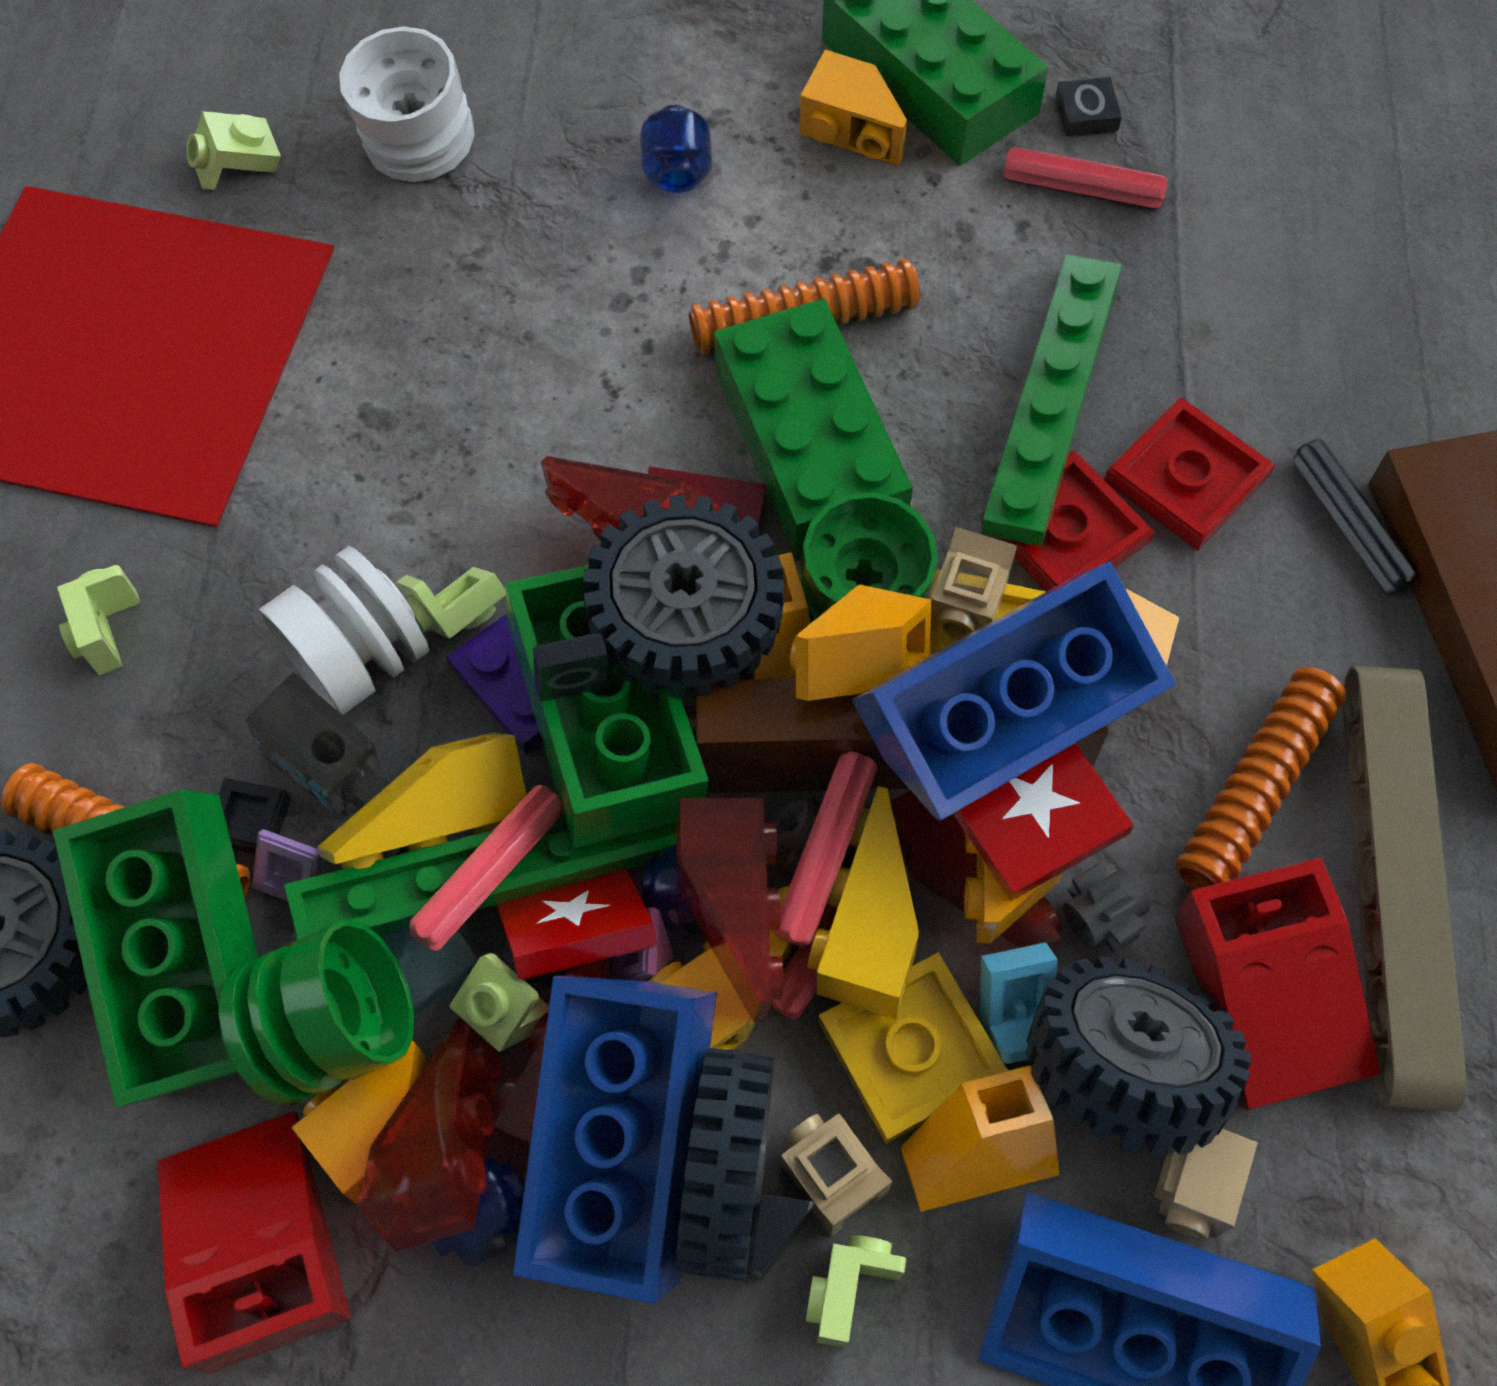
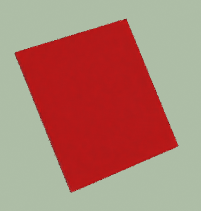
[0,186,335,528]

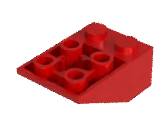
[1174,858,1380,1111]
[157,1111,352,1374]

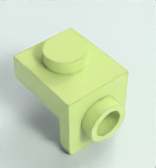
[186,111,281,190]
[57,565,140,676]
[396,567,506,639]
[449,953,549,1052]
[805,1235,907,1348]

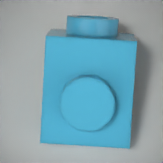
[979,942,1057,1064]

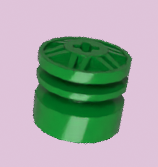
[798,492,938,623]
[218,919,414,1106]

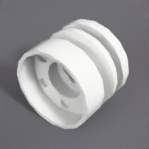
[339,26,475,182]
[258,546,430,717]

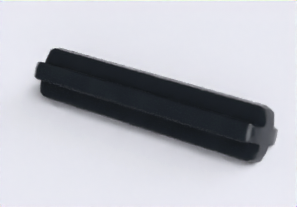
[1293,439,1418,595]

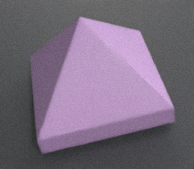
[252,829,322,902]
[611,907,674,981]

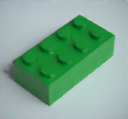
[822,0,1049,166]
[714,298,913,561]
[505,565,709,848]
[52,789,259,1108]

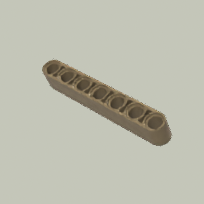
[1343,665,1466,1112]

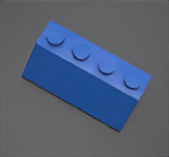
[851,561,1177,820]
[513,976,717,1304]
[978,1191,1321,1386]

